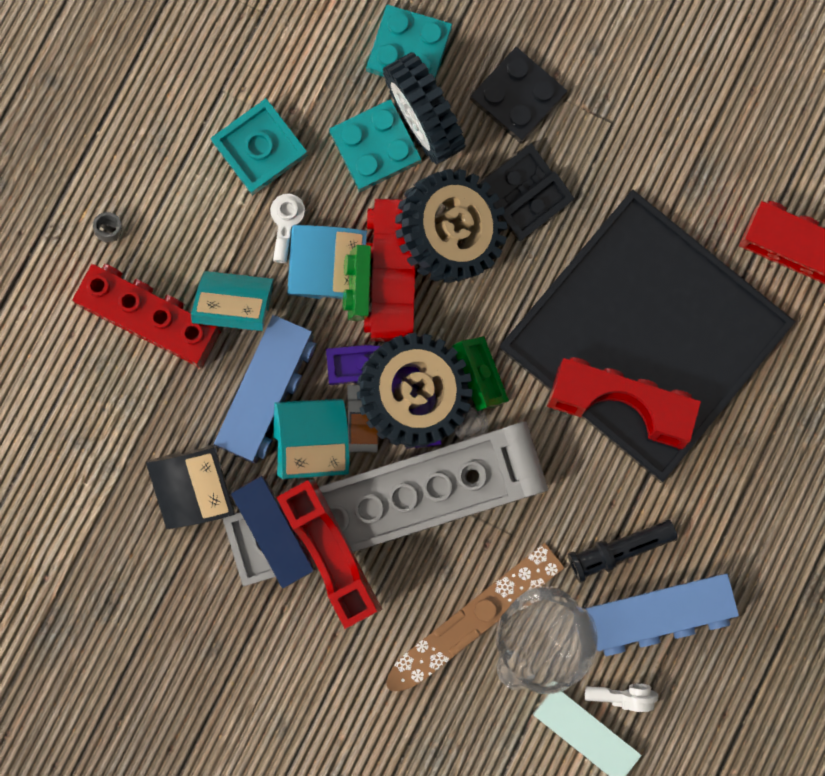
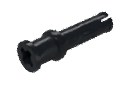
[568,519,678,583]

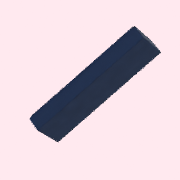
[231,476,316,589]

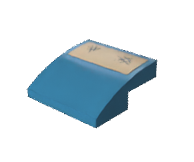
[287,225,367,299]

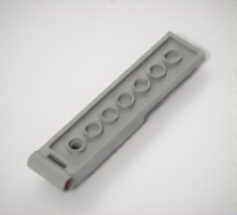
[222,421,549,587]

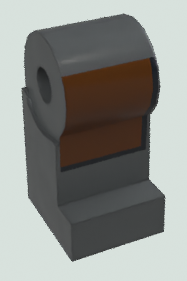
[347,385,378,453]

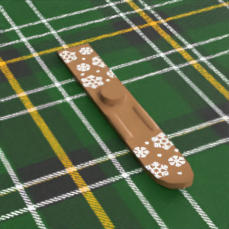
[386,543,564,691]

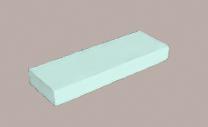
[533,686,642,776]

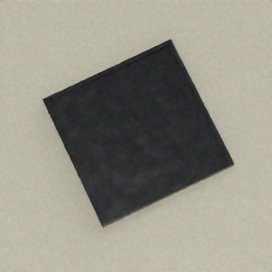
[499,189,796,483]

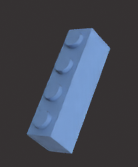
[214,315,316,464]
[584,573,739,656]

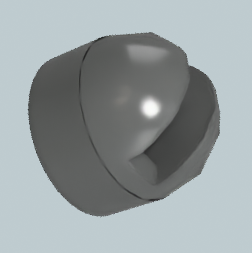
[93,212,122,243]

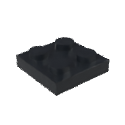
[470,47,568,144]

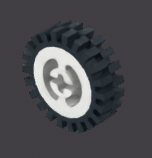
[383,52,466,165]

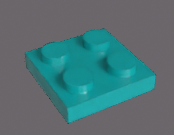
[366,4,452,79]
[210,98,308,196]
[329,99,421,193]

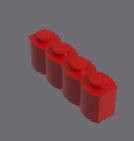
[364,199,415,342]

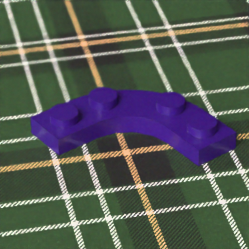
[326,345,441,449]

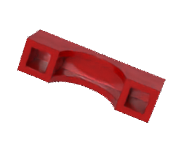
[547,357,701,449]
[276,480,383,629]

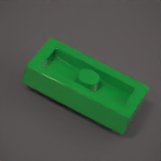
[343,245,371,321]
[452,336,509,412]

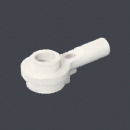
[270,194,305,264]
[585,683,658,712]

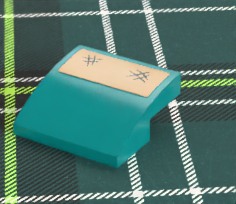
[191,271,274,331]
[273,399,349,479]

